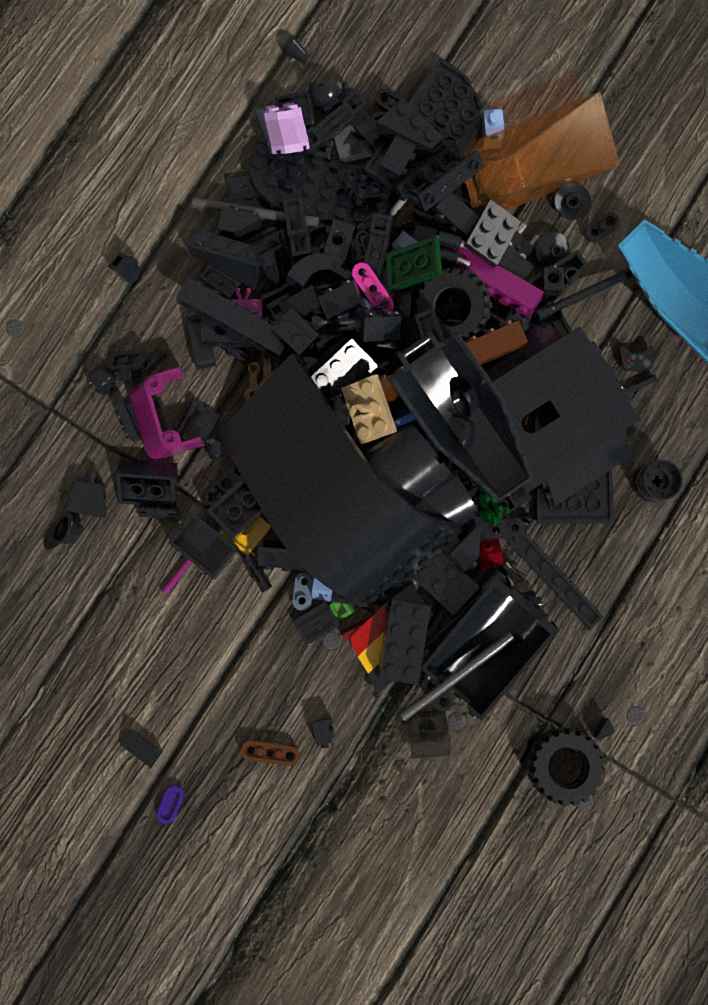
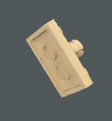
[341,374,397,445]

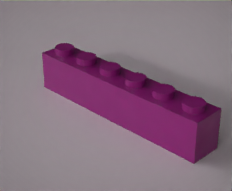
[440,246,544,318]

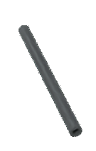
[192,197,319,227]
[399,631,515,721]

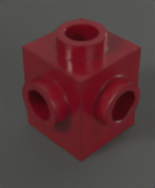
[476,539,503,570]

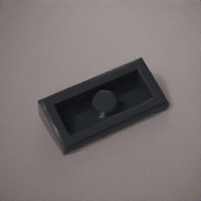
[120,729,163,768]

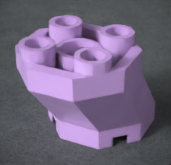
[262,103,309,154]

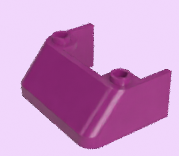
[130,367,205,460]

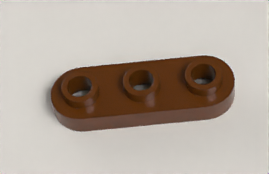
[241,740,300,766]

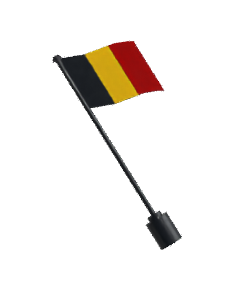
[350,567,508,698]

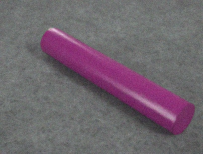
[161,558,192,595]

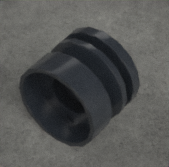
[633,460,683,502]

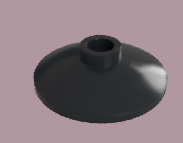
[554,183,592,220]
[535,232,570,268]

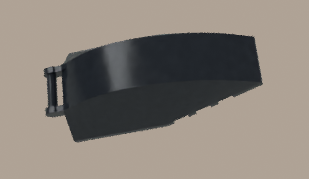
[389,329,533,502]

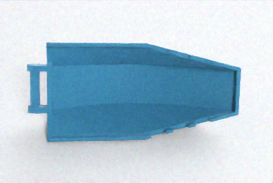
[617,219,708,364]

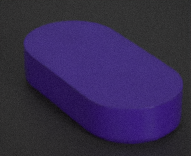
[156,784,185,824]

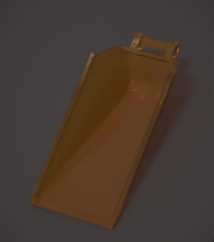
[465,92,620,211]

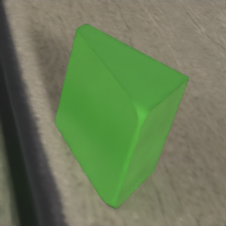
[328,602,358,622]

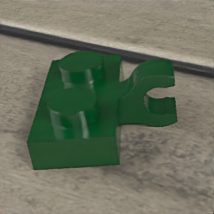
[478,486,509,526]

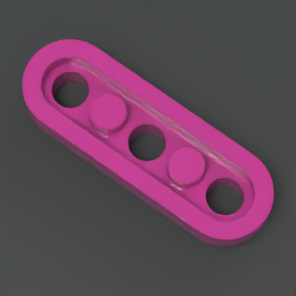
[352,262,394,310]

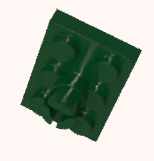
[386,236,442,292]

